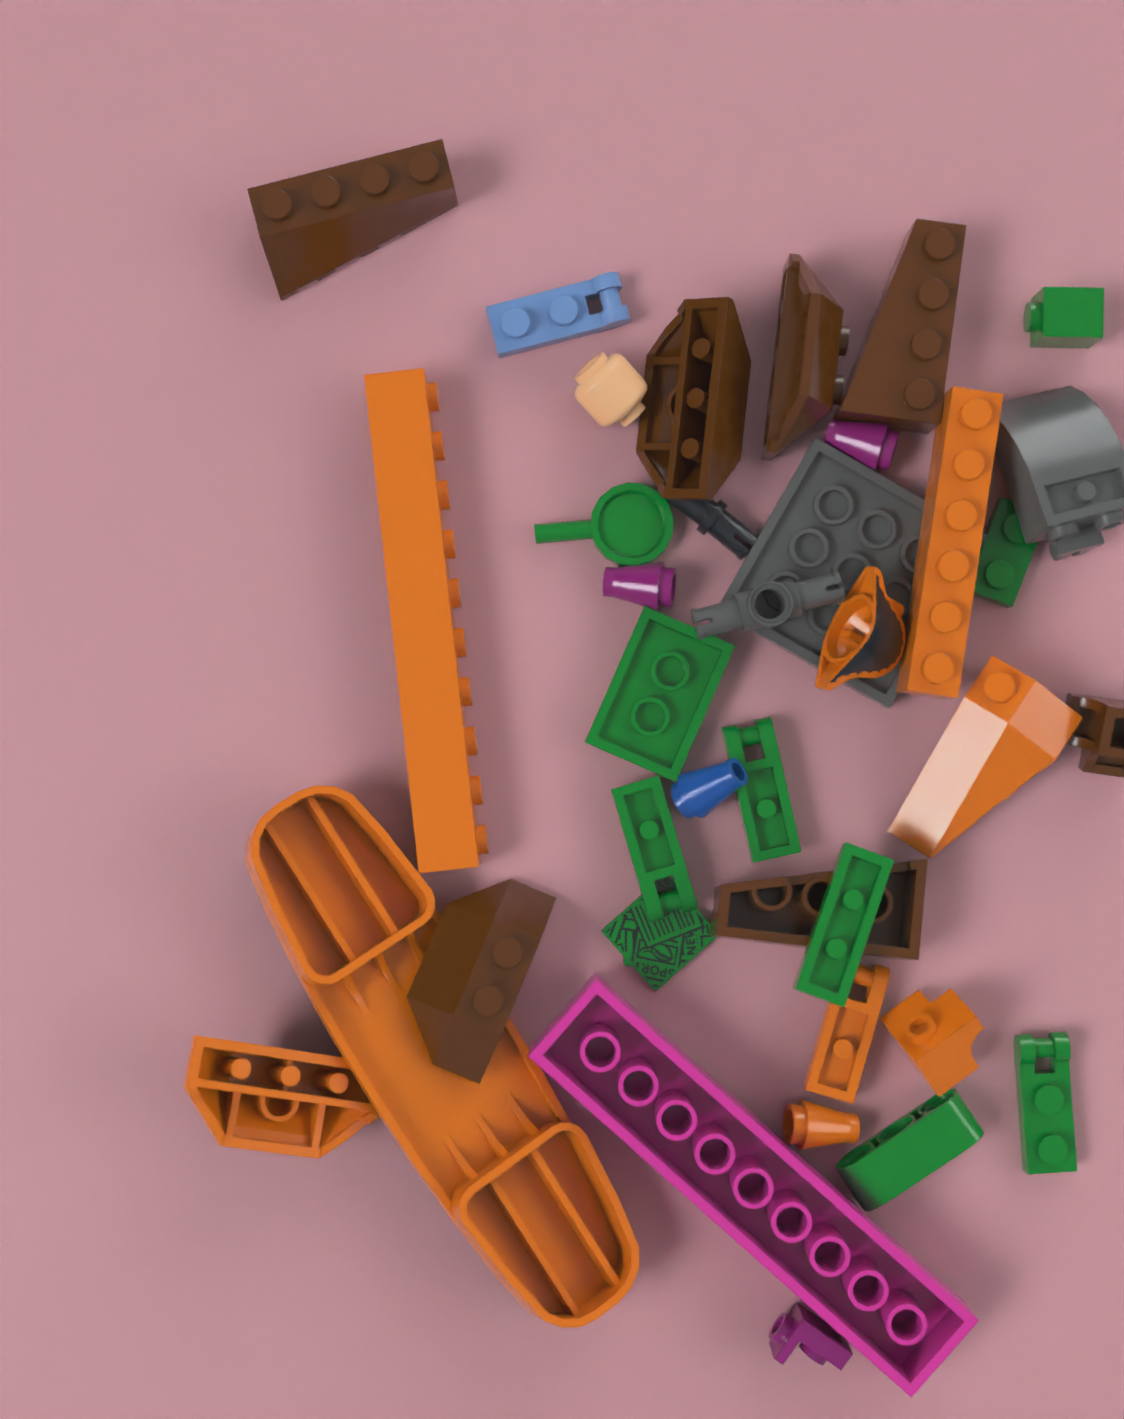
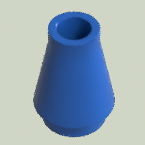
[671,758,748,819]

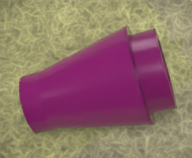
[824,418,900,471]
[603,562,676,611]

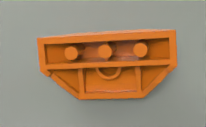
[183,1035,380,1159]

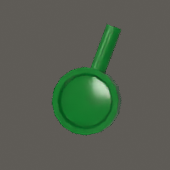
[534,482,674,567]

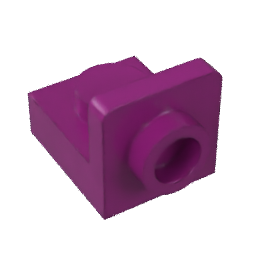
[769,1302,853,1370]

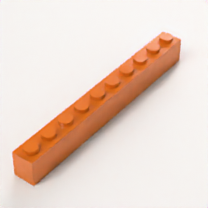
[364,368,489,873]

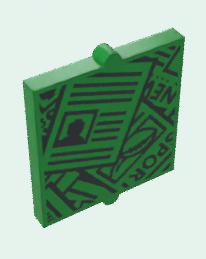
[601,877,716,992]

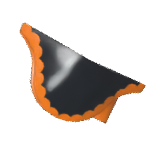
[815,566,906,691]

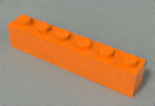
[896,386,1004,700]

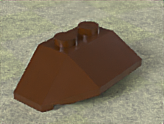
[761,253,850,461]
[636,297,751,501]
[407,879,556,1084]

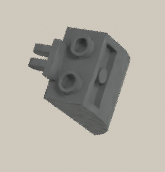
[995,386,1124,561]

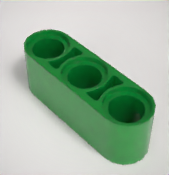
[836,1088,984,1211]

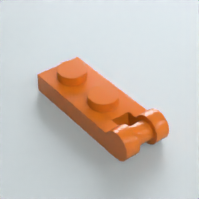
[803,964,890,1104]

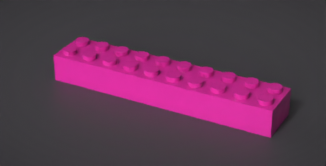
[528,972,979,1398]

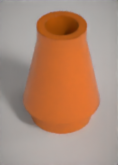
[782,1099,860,1150]

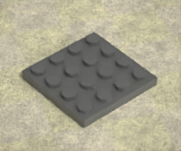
[720,438,987,708]

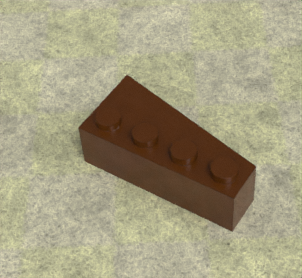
[832,218,967,435]
[709,859,928,960]

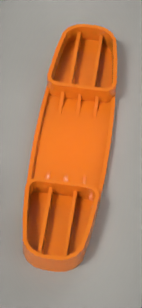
[245,785,639,1328]

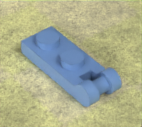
[486,272,631,358]

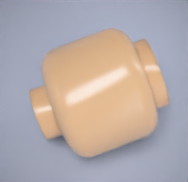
[574,352,647,427]

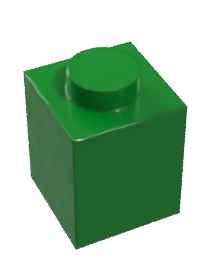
[1023,287,1104,349]

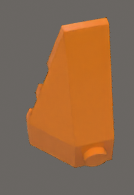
[888,655,1083,859]

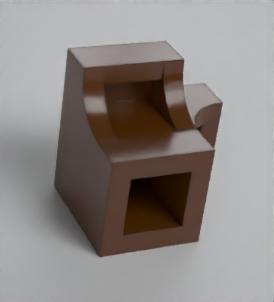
[1066,692,1124,778]

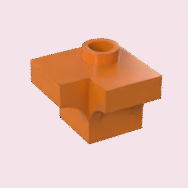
[879,988,984,1097]

